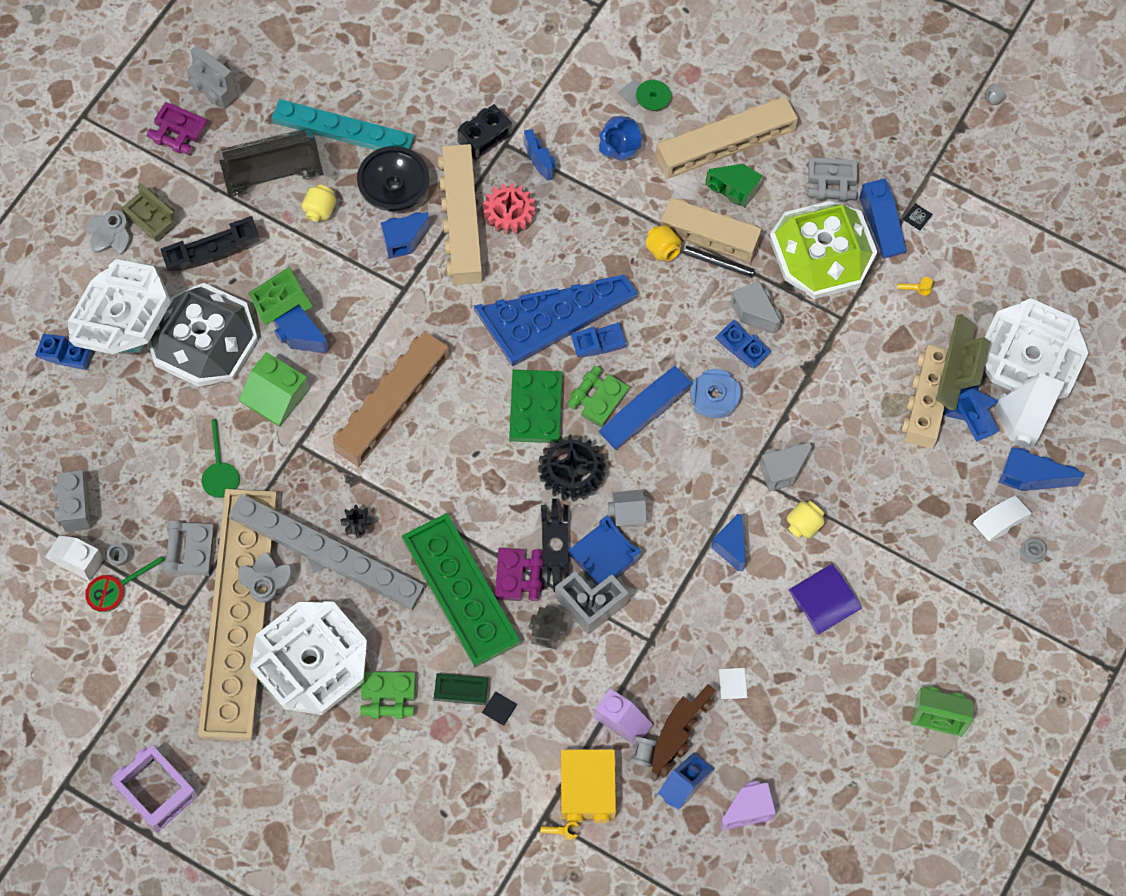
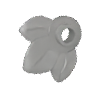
[85,210,130,254]
[238,553,291,602]

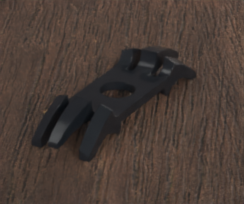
[541,499,569,593]

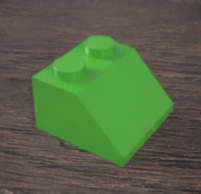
[239,352,309,427]
[911,687,973,737]

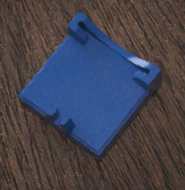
[568,515,641,586]

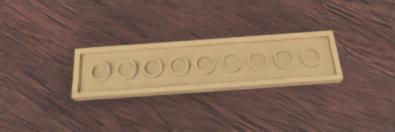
[198,489,277,742]

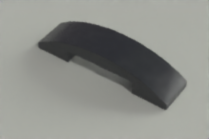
[160,216,260,271]

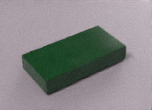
[434,673,489,706]

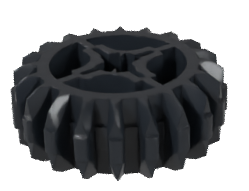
[538,434,606,502]

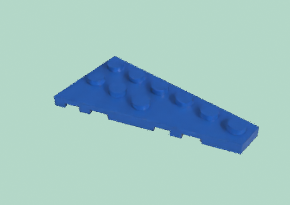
[474,274,637,366]

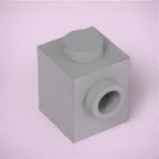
[608,490,647,526]

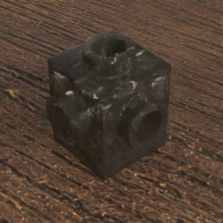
[529,606,568,650]

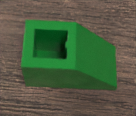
[705,164,763,208]

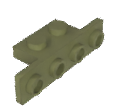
[936,314,990,411]

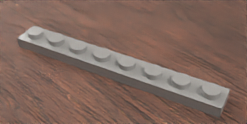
[229,494,424,610]

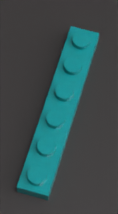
[271,99,414,150]

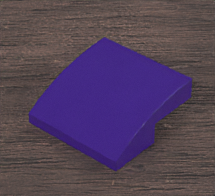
[788,564,862,634]

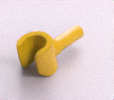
[898,277,933,296]
[541,822,579,841]

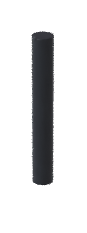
[683,245,755,278]

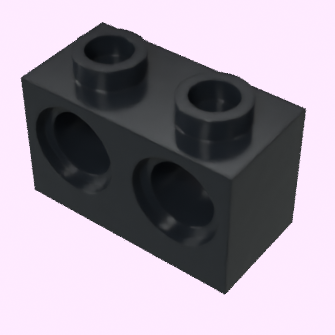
[457,104,512,161]

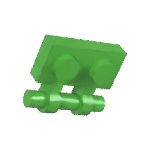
[567,366,629,428]
[360,672,415,719]

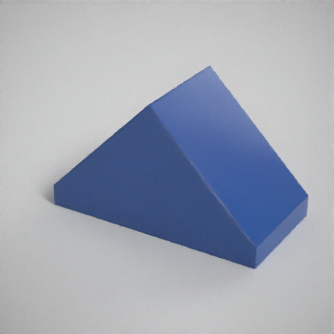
[711,514,745,571]

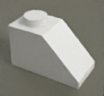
[45,536,103,581]

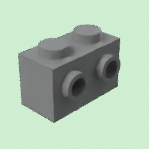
[53,470,91,532]

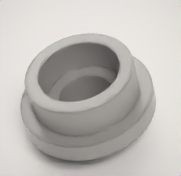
[1020,539,1047,564]

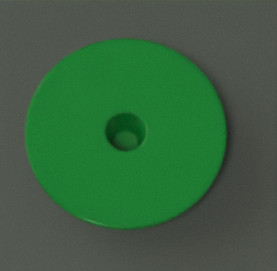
[636,80,671,110]

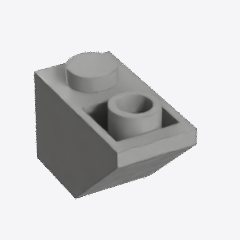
[730,281,781,334]
[760,443,811,492]

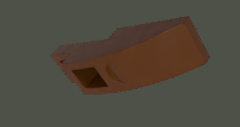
[651,684,716,782]

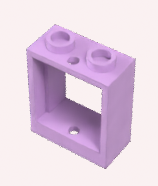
[111,745,198,833]

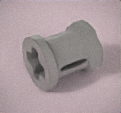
[629,736,657,768]

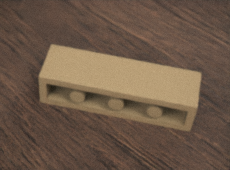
[660,198,762,264]

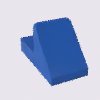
[957,388,999,442]

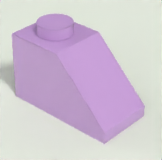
[594,688,653,745]
[720,781,776,831]

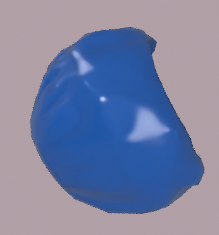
[599,116,642,160]

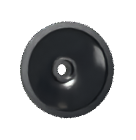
[357,146,429,211]

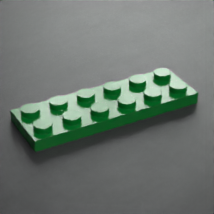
[402,513,520,668]

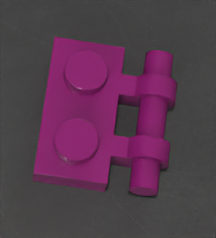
[146,101,208,155]
[495,548,544,601]

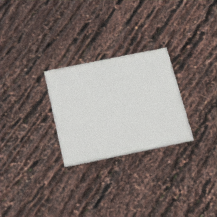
[719,668,747,699]

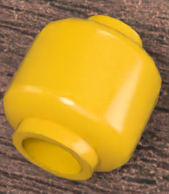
[645,225,681,261]

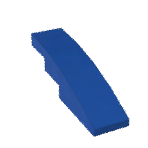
[598,366,693,450]

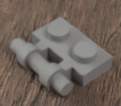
[808,158,857,202]

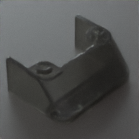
[216,129,324,198]

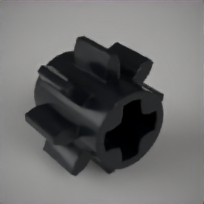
[340,505,373,539]

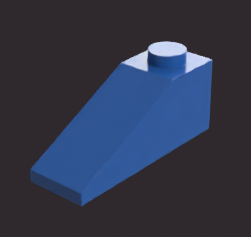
[859,178,906,259]

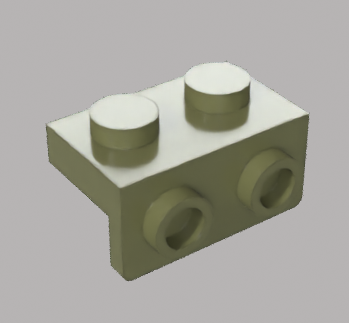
[121,183,177,242]

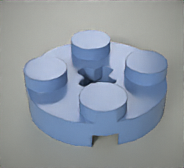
[690,369,740,418]

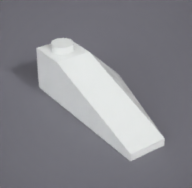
[994,373,1064,448]

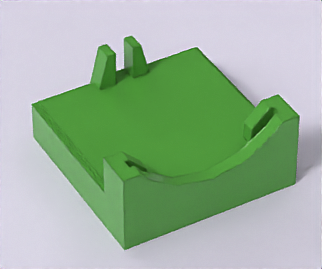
[248,267,313,325]

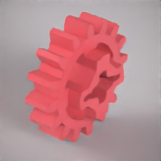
[483,183,535,234]

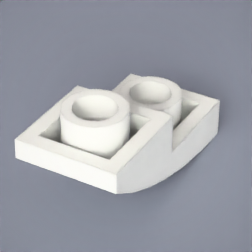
[973,495,1032,541]

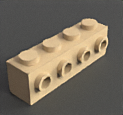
[901,344,948,449]

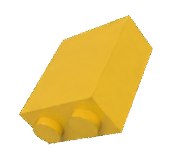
[561,750,616,823]

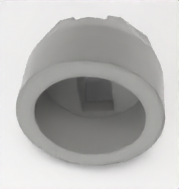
[985,84,1006,104]
[106,544,128,566]

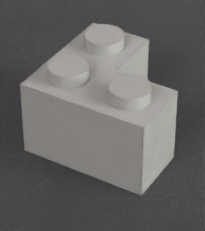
[555,571,629,634]

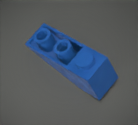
[998,447,1084,491]

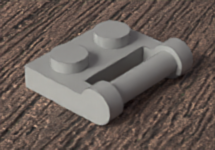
[162,521,215,576]

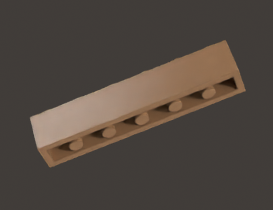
[333,331,449,468]

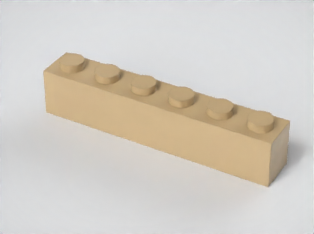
[655,96,798,179]
[438,144,482,285]

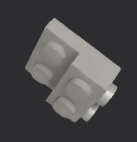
[187,45,237,109]

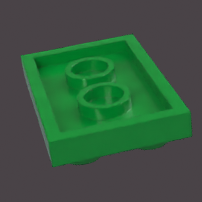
[509,369,562,443]

